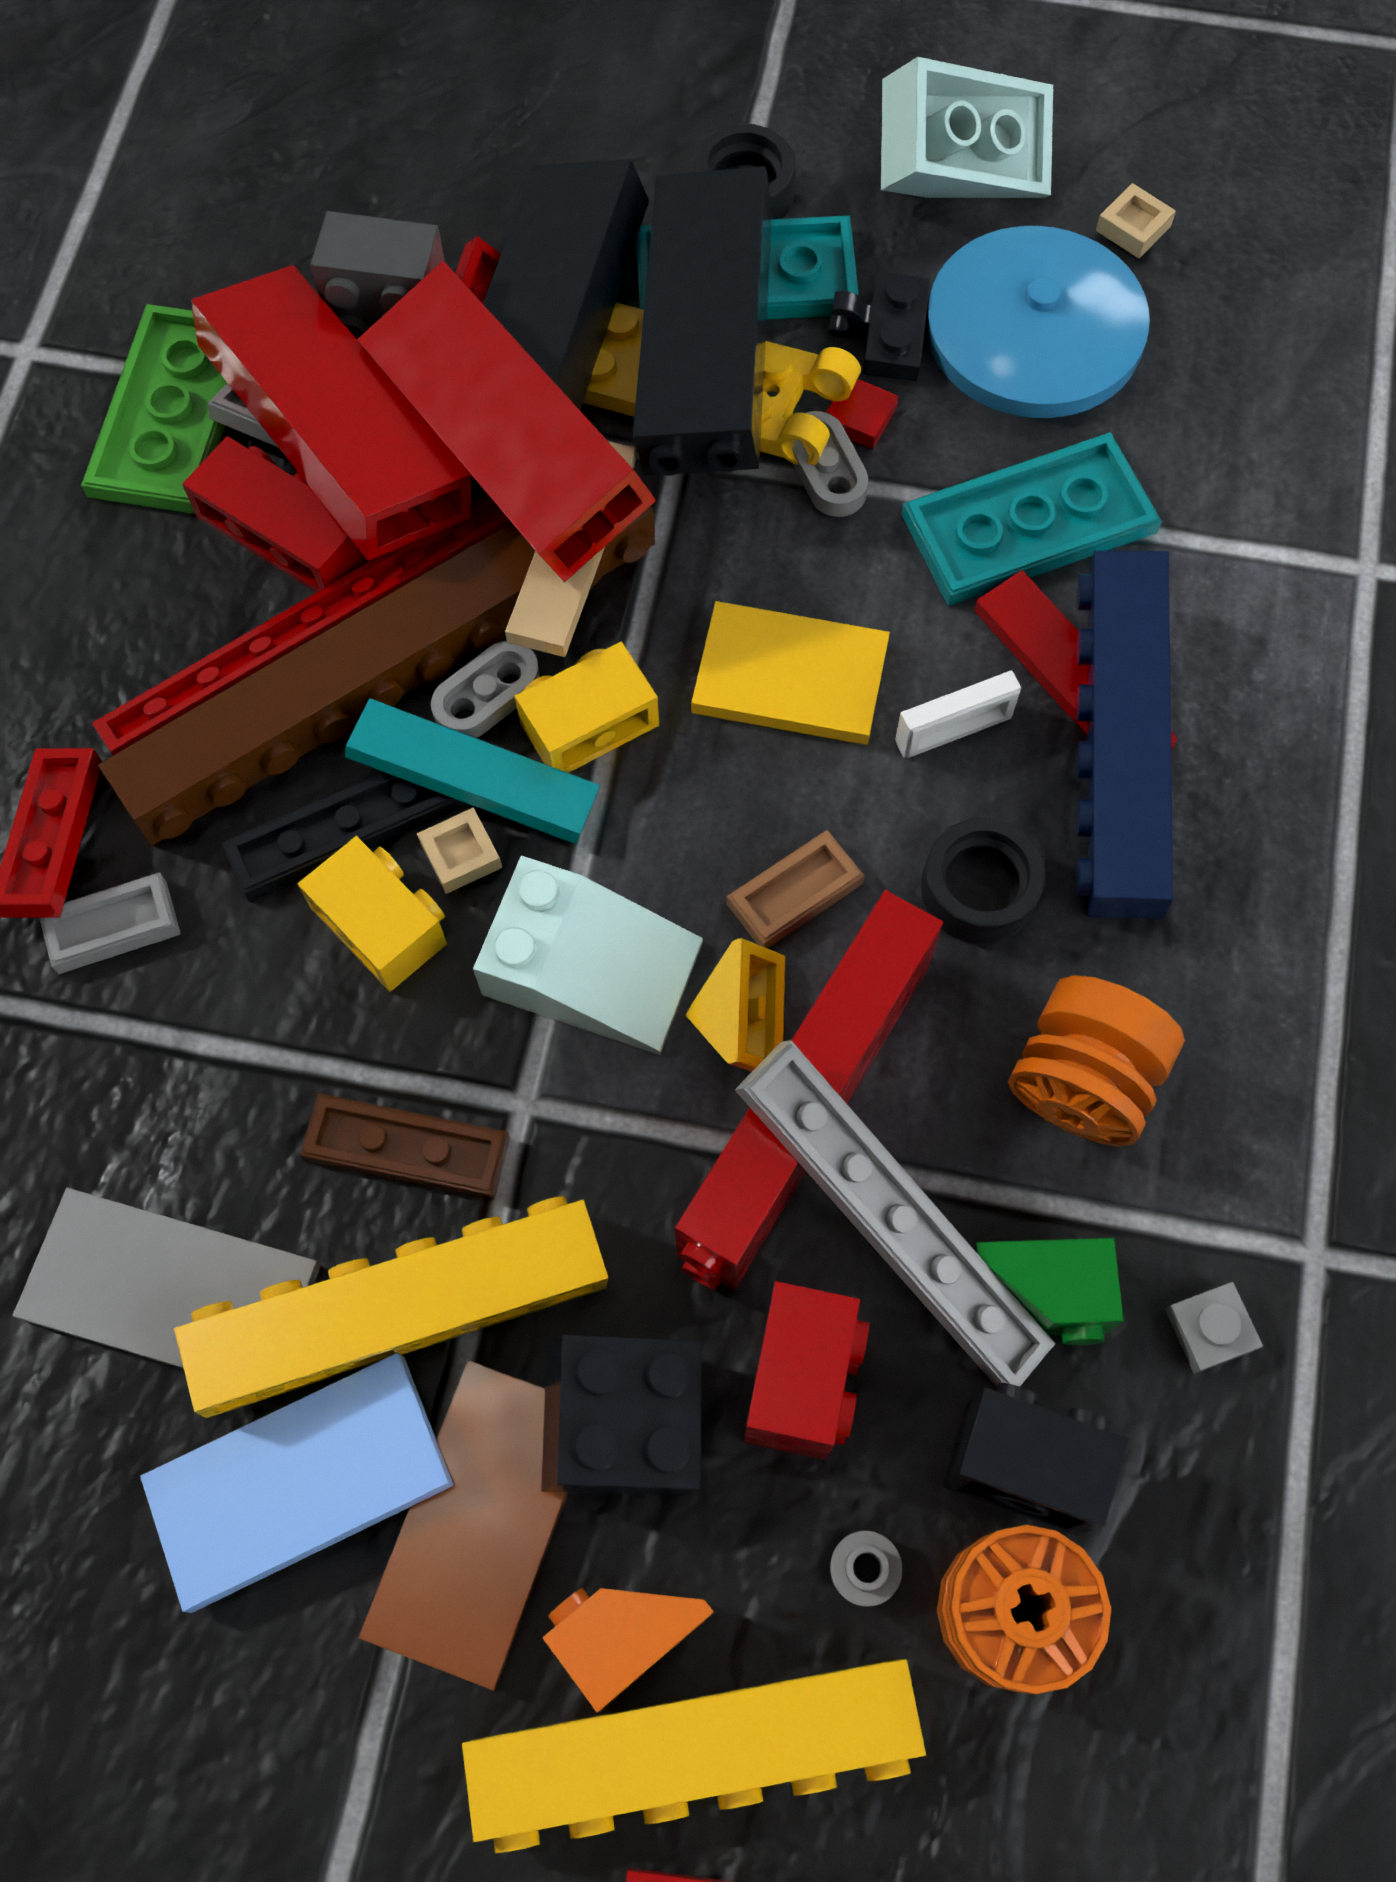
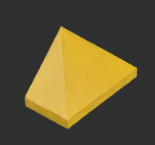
[685,938,785,1072]

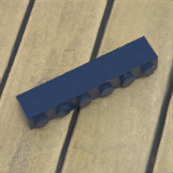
[1076,551,1173,919]

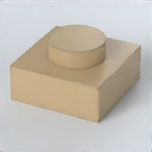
[1096,183,1176,258]
[417,807,502,894]

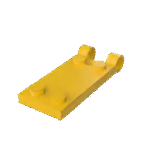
[583,302,861,465]

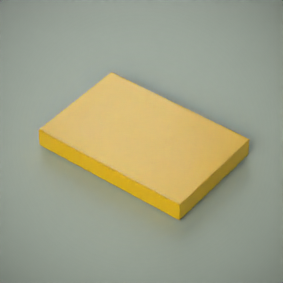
[691,601,890,745]

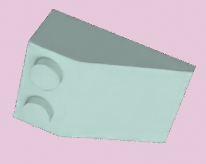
[881,57,1053,198]
[473,855,703,1055]

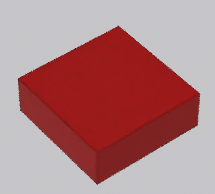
[826,379,899,449]

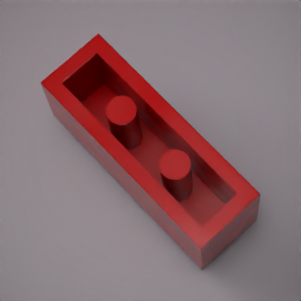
[182,436,367,592]

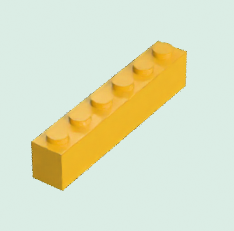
[174,1196,609,1418]
[462,1659,926,1853]

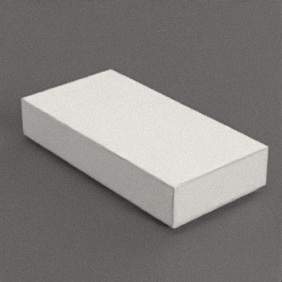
[895,670,1021,758]

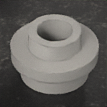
[830,1531,902,1607]

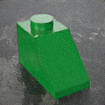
[973,1238,1124,1345]

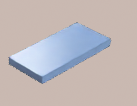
[140,1353,454,1613]

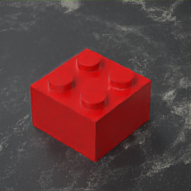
[744,1281,870,1460]

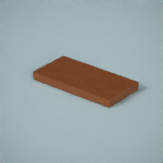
[358,1360,568,1691]

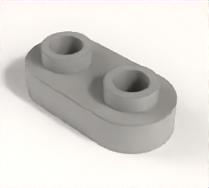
[792,411,868,517]
[431,641,540,738]

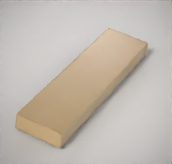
[505,441,636,657]

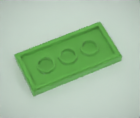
[81,304,227,514]

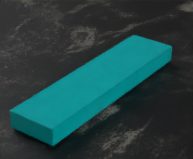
[345,698,600,844]

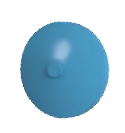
[926,226,1150,418]

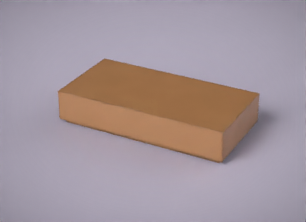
[727,830,865,948]

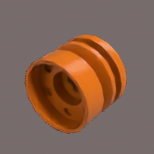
[1008,975,1185,1147]
[937,1525,1111,1694]

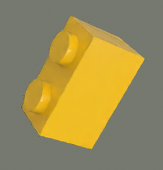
[514,641,659,773]
[297,835,447,992]

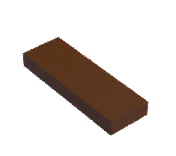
[300,1093,510,1200]

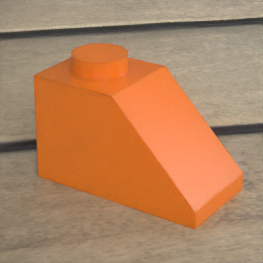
[542,1587,714,1713]

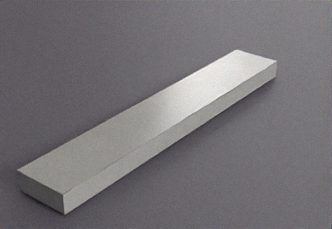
[735,1040,1056,1387]

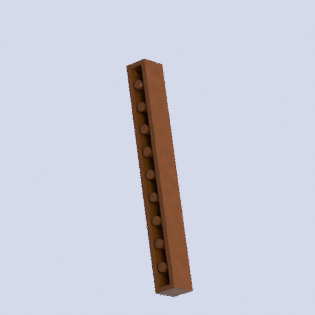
[98,507,655,846]

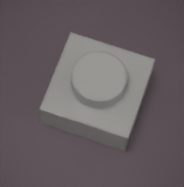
[1165,1282,1263,1374]

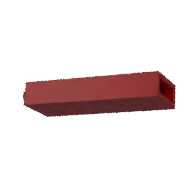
[357,261,657,583]
[191,265,471,561]
[675,890,944,1291]

